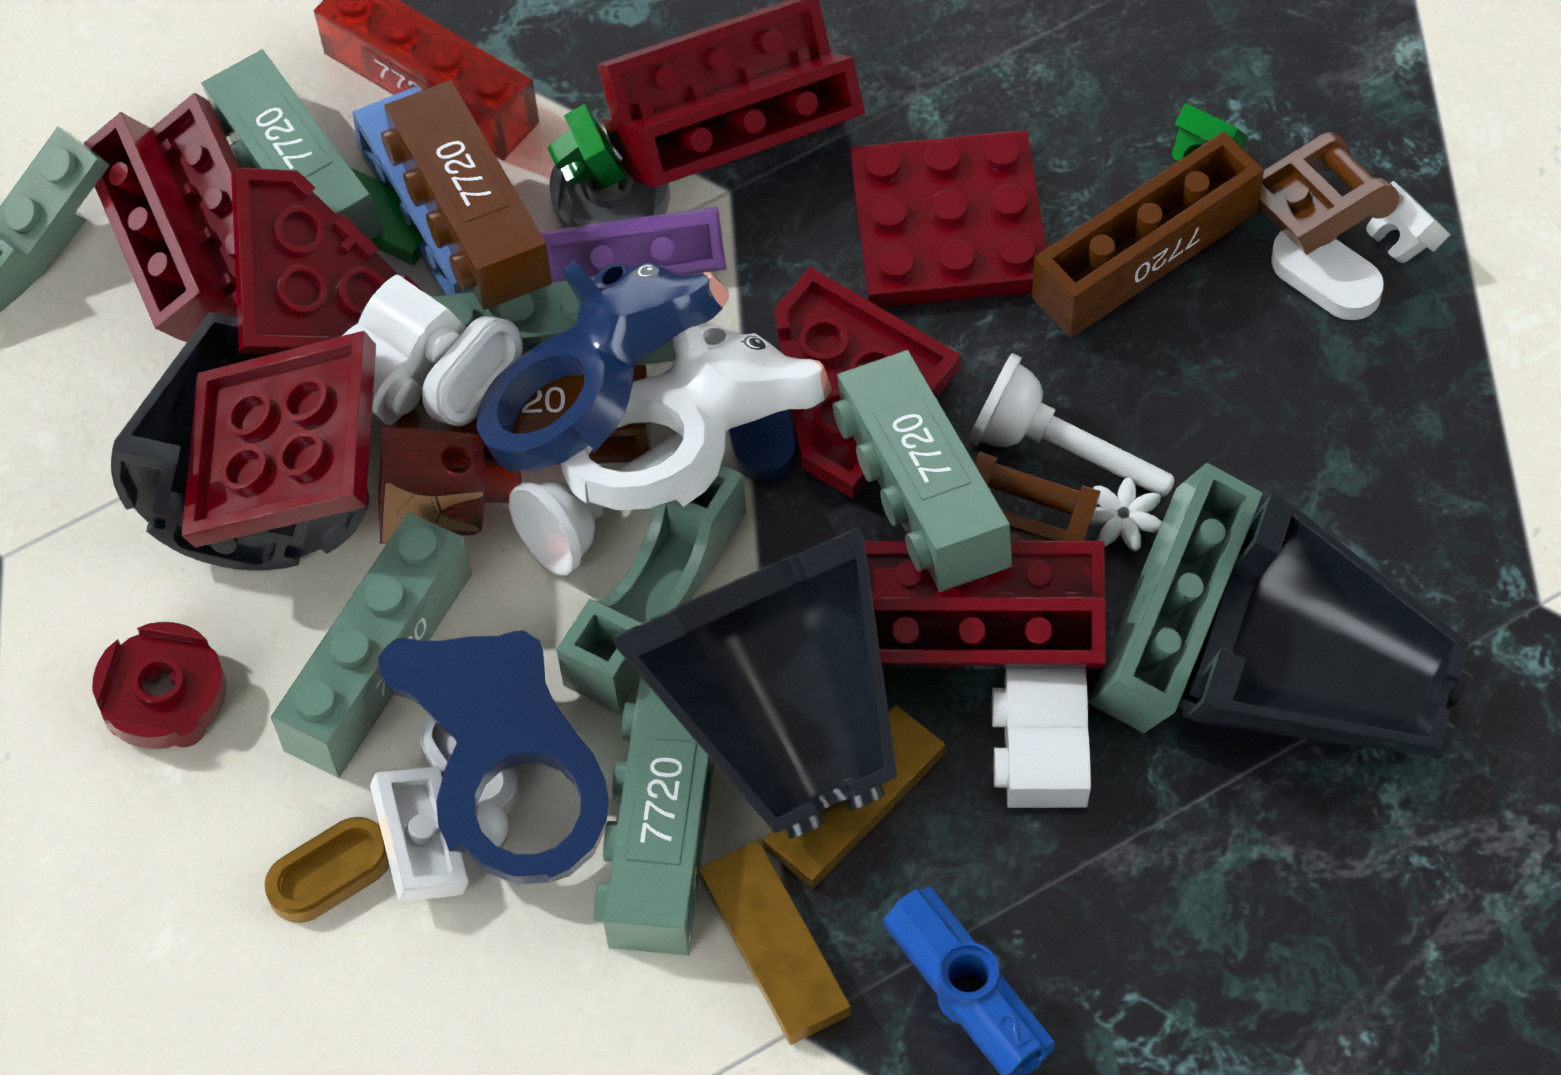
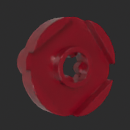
[92,622,227,749]

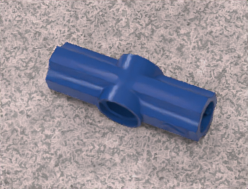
[883,886,1055,1075]

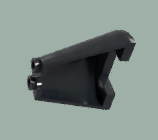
[111,312,370,570]
[1178,493,1469,760]
[613,527,897,839]

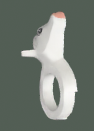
[561,324,832,510]

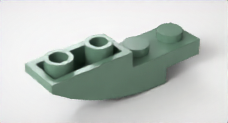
[0,126,110,312]

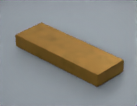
[763,705,946,889]
[698,840,851,1045]

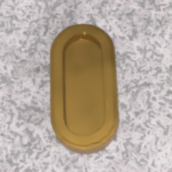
[264,817,389,922]

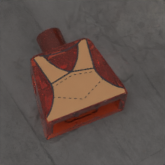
[378,427,522,544]

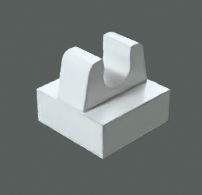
[1366,181,1451,263]

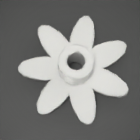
[1091,477,1162,551]

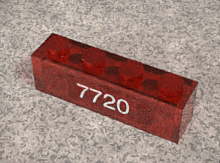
[313,0,540,161]

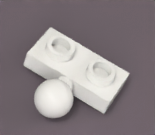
[370,766,509,902]

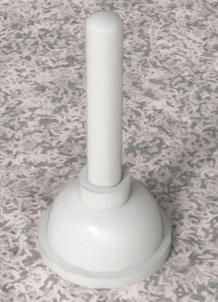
[967,353,1174,497]
[509,433,683,576]

